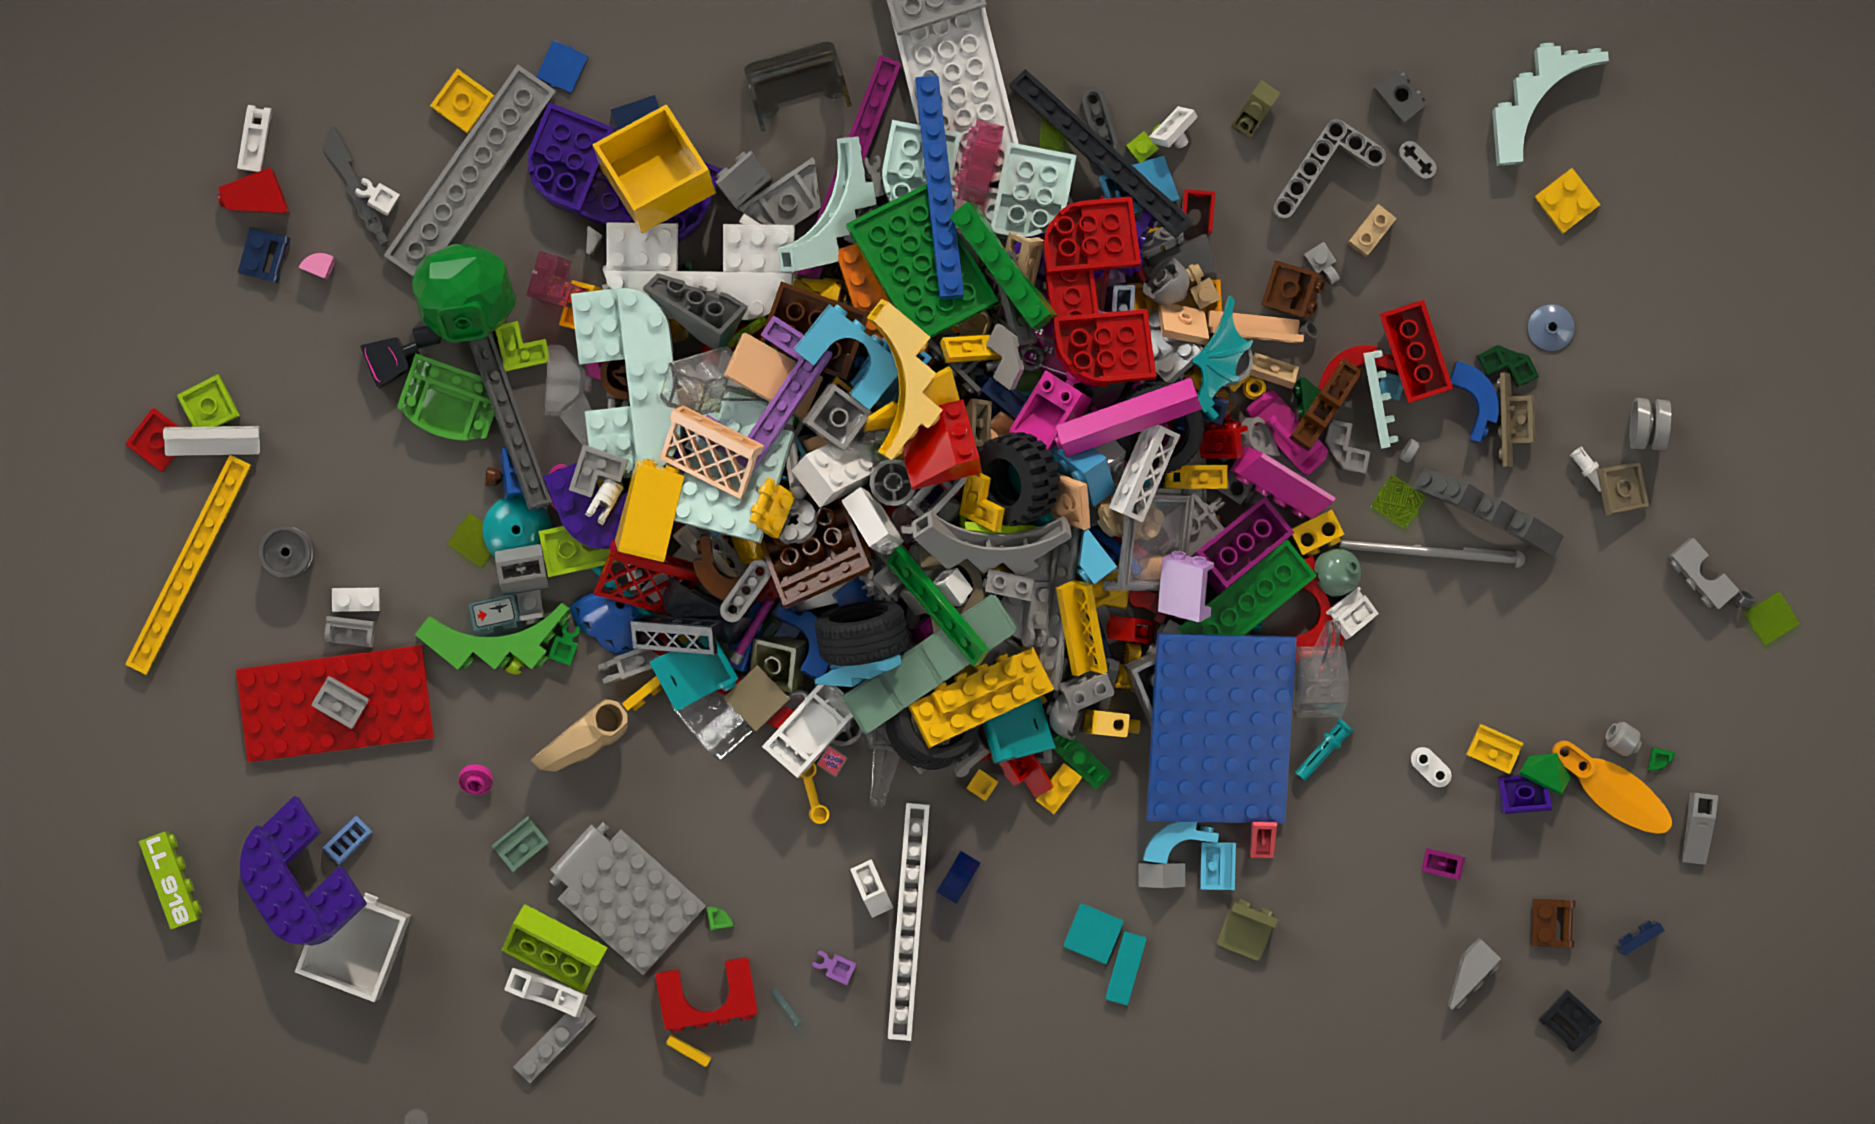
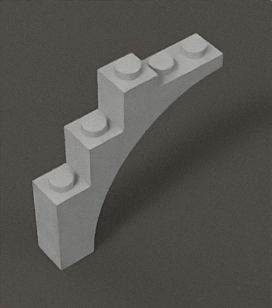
[911,510,1072,576]

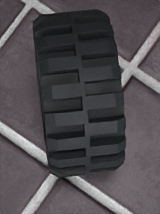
[977,432,1060,526]

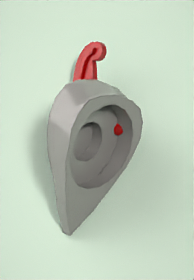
[1224,413,1280,457]

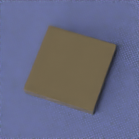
[1597,461,1649,516]
[724,665,790,732]

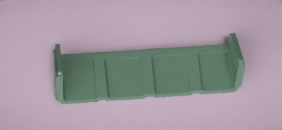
[843,593,1018,734]

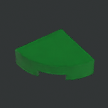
[1647,747,1676,771]

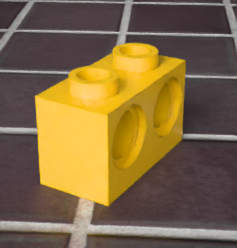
[1291,510,1345,557]

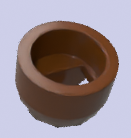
[485,467,502,486]

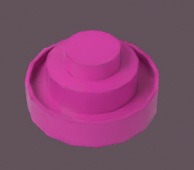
[458,764,493,795]

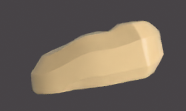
[531,699,628,772]

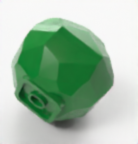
[412,244,516,343]

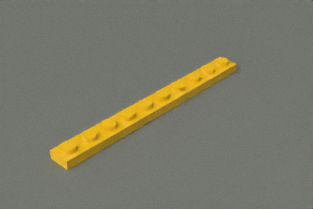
[125,455,252,675]

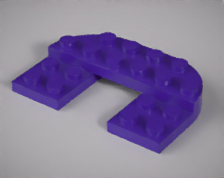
[543,442,689,549]
[240,796,367,946]

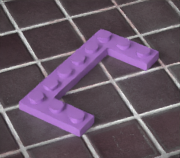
[694,316,833,473]

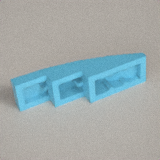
[815,655,902,687]

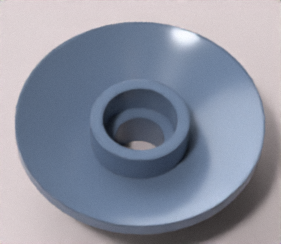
[1528,304,1575,351]

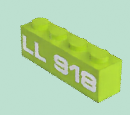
[139,831,202,929]

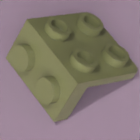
[1217,899,1278,960]

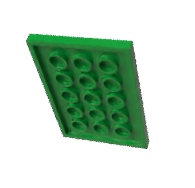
[846,184,999,338]

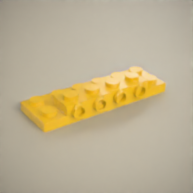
[908,647,1054,748]

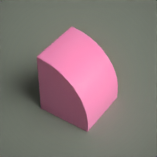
[299,253,337,280]

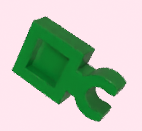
[548,622,581,666]

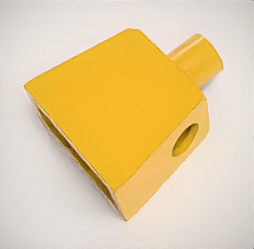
[1083,709,1140,738]

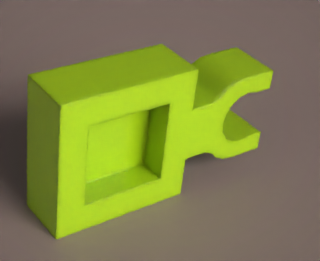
[1126,124,1160,163]

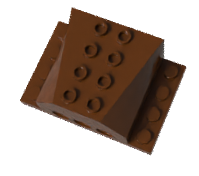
[760,467,872,609]

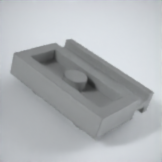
[311,676,370,729]

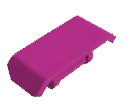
[1246,390,1329,476]

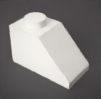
[850,859,893,918]

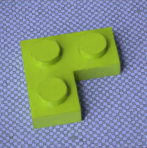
[496,321,551,372]

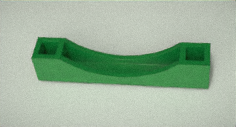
[950,201,1058,330]

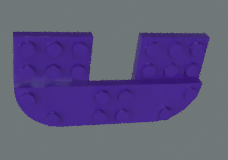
[528,103,723,242]

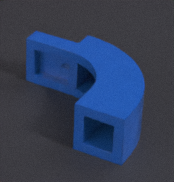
[1450,361,1499,443]
[776,607,830,680]

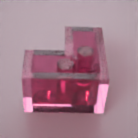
[526,251,585,310]

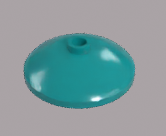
[483,495,553,557]

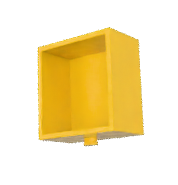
[592,104,716,233]

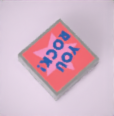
[816,745,848,777]

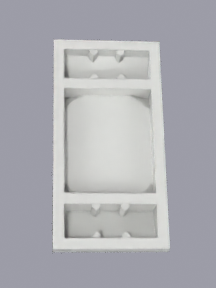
[762,685,854,778]

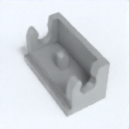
[324,616,376,647]

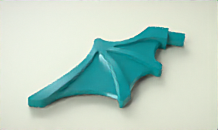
[1192,296,1253,421]

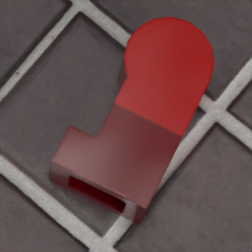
[1128,591,1167,624]

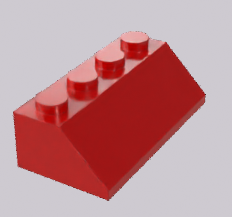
[1379,300,1453,403]

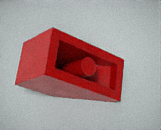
[1106,616,1155,644]

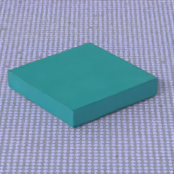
[1063,903,1124,964]

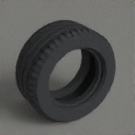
[1116,381,1204,474]
[815,600,908,666]
[885,679,980,770]

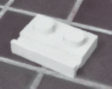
[1326,587,1379,639]

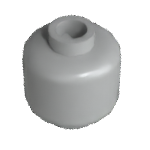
[1605,722,1642,756]

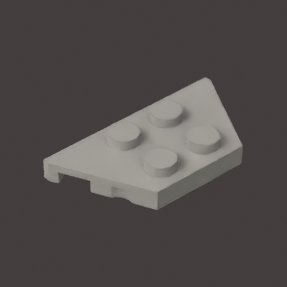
[738,157,821,226]

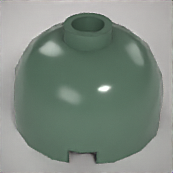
[1314,549,1362,597]

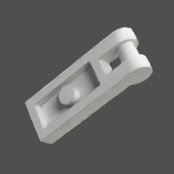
[237,105,272,172]

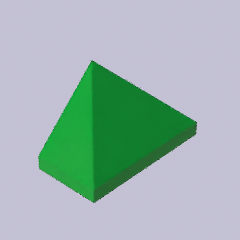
[1519,753,1571,796]

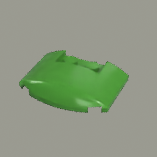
[397,354,494,440]

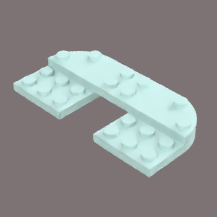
[882,120,1077,241]
[571,288,682,481]

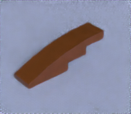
[1289,358,1363,451]

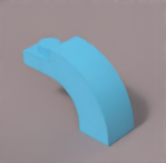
[1143,822,1219,864]

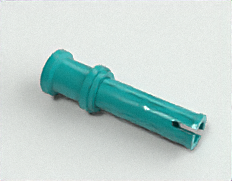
[1295,718,1355,782]

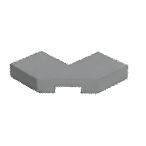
[986,324,1024,390]
[1324,420,1371,475]

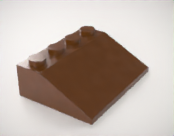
[760,281,870,380]

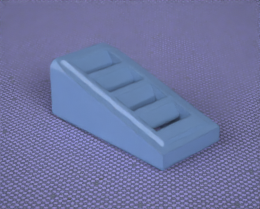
[322,815,373,867]

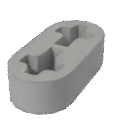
[1398,141,1437,180]

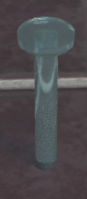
[771,988,805,1028]

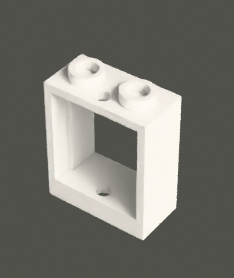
[841,487,904,555]

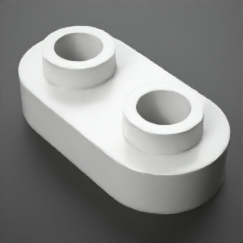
[1410,747,1452,787]

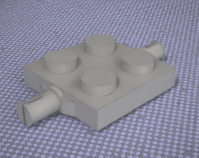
[1157,492,1225,557]

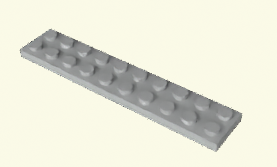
[384,64,556,276]

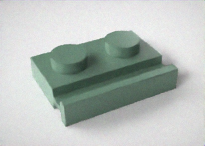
[492,816,550,872]

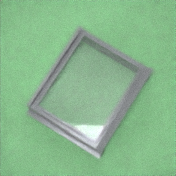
[1103,486,1195,591]

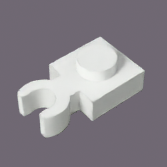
[355,178,400,216]

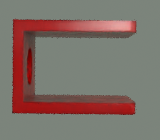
[1181,189,1216,235]

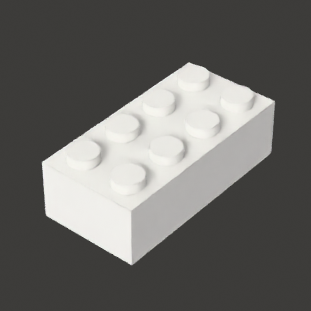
[791,434,888,508]

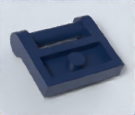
[238,227,291,283]

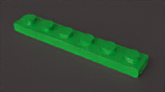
[886,546,990,667]

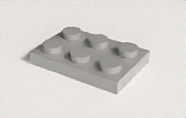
[1149,309,1201,384]

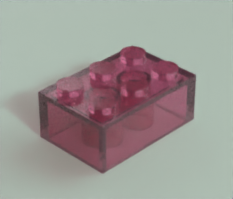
[954,119,1004,206]

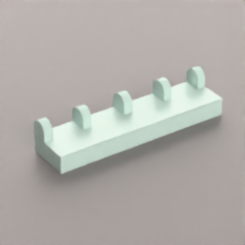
[1363,350,1399,449]

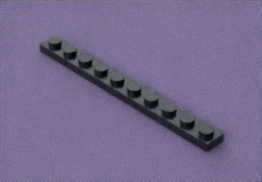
[1009,69,1192,239]

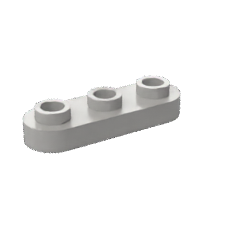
[720,559,771,622]

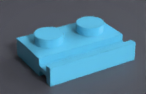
[1200,842,1236,890]

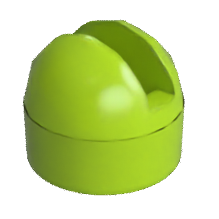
[504,655,525,675]

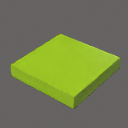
[177,374,240,427]

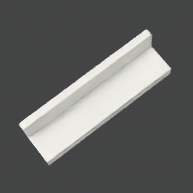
[163,426,260,456]

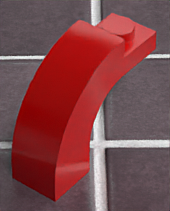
[1317,345,1397,390]

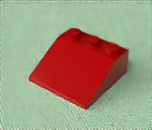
[902,399,982,490]

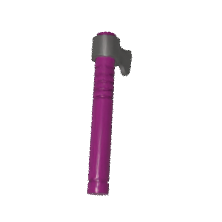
[721,598,774,666]

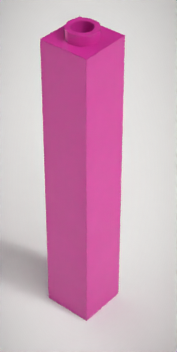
[1054,378,1202,457]

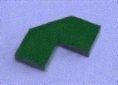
[1476,345,1539,388]

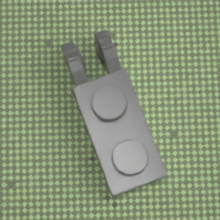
[1021,581,1052,647]
[598,649,659,684]

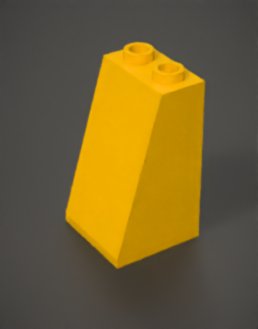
[615,458,684,562]

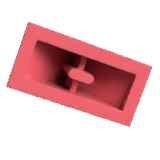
[1250,822,1277,858]

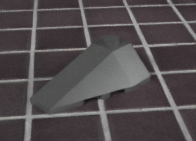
[643,273,748,352]

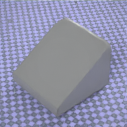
[586,226,604,256]

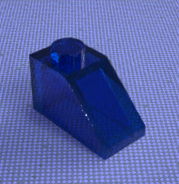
[936,851,981,904]

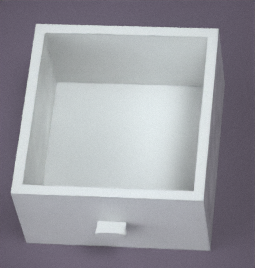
[295,892,412,1002]

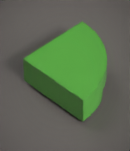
[707,907,734,930]

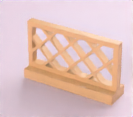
[660,405,764,499]

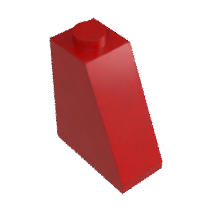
[217,167,290,215]

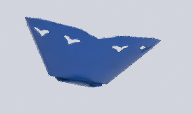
[570,590,641,655]

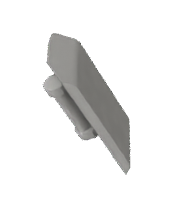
[900,477,967,534]

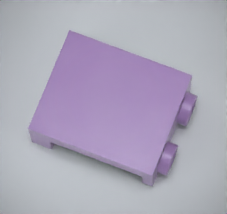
[1158,551,1214,622]

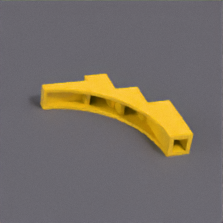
[867,299,942,461]

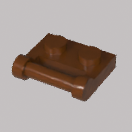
[1531,899,1576,948]

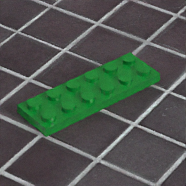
[1177,540,1317,635]

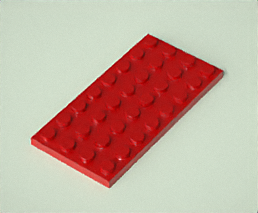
[236,645,435,762]

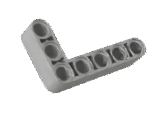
[1272,119,1386,220]

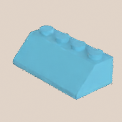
[1076,529,1117,584]

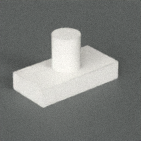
[1149,106,1198,148]

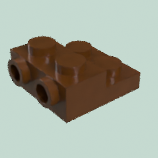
[1261,260,1325,320]

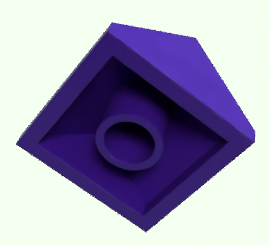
[1498,775,1552,814]

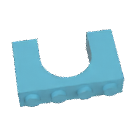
[793,304,898,410]

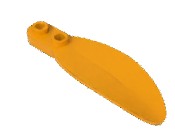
[1552,740,1672,833]

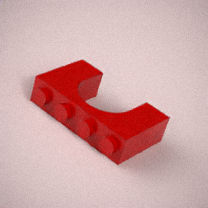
[1295,556,1345,662]
[655,957,759,1033]

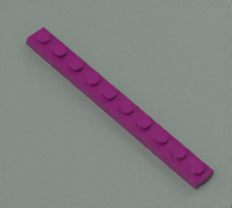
[796,55,902,279]

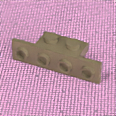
[1497,373,1536,467]

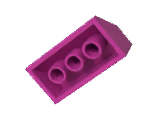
[1230,446,1336,519]

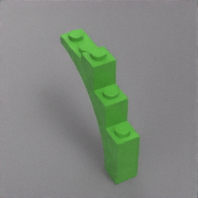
[415,603,571,670]

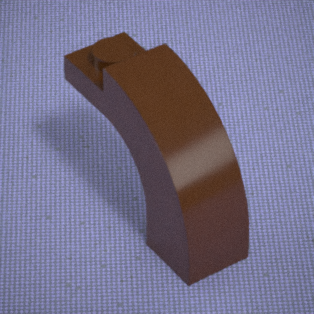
[693,533,756,602]

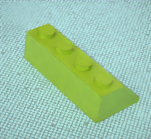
[501,904,608,993]

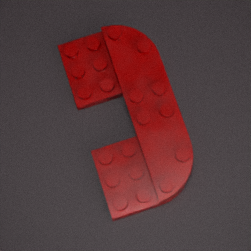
[1042,197,1157,387]

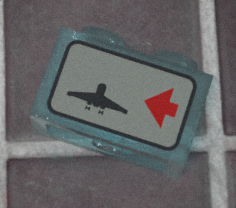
[468,594,521,635]

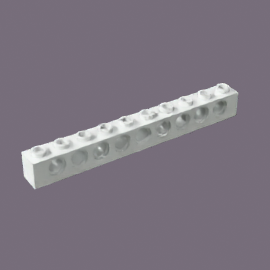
[888,802,930,1041]

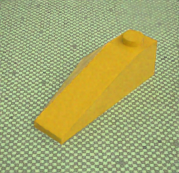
[863,366,960,432]

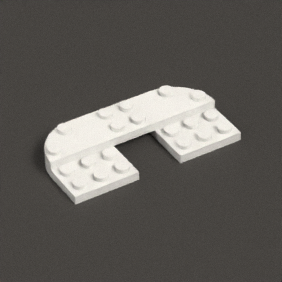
[605,222,795,320]

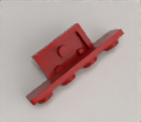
[999,754,1054,797]

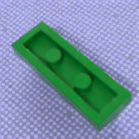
[1052,732,1112,790]

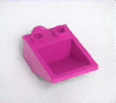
[1009,370,1092,450]

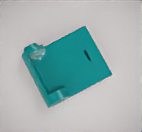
[649,636,738,712]
[982,697,1056,764]

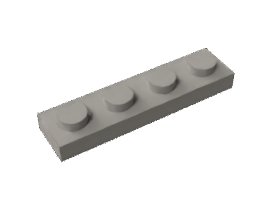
[513,1004,596,1083]

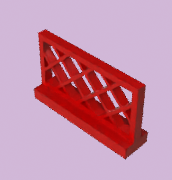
[594,540,700,617]

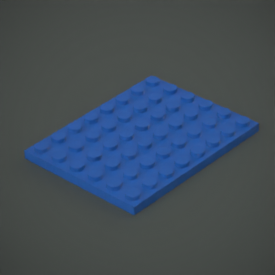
[1146,633,1297,823]

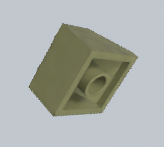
[750,636,808,693]

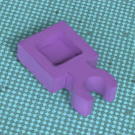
[812,950,857,985]

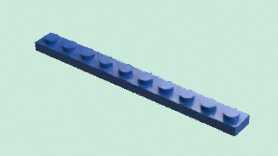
[915,76,964,300]

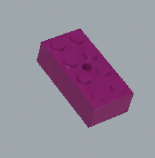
[1191,497,1294,595]

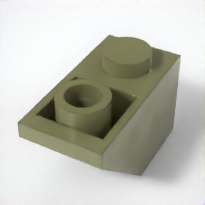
[1231,80,1280,138]

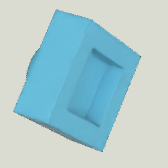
[1379,373,1403,401]

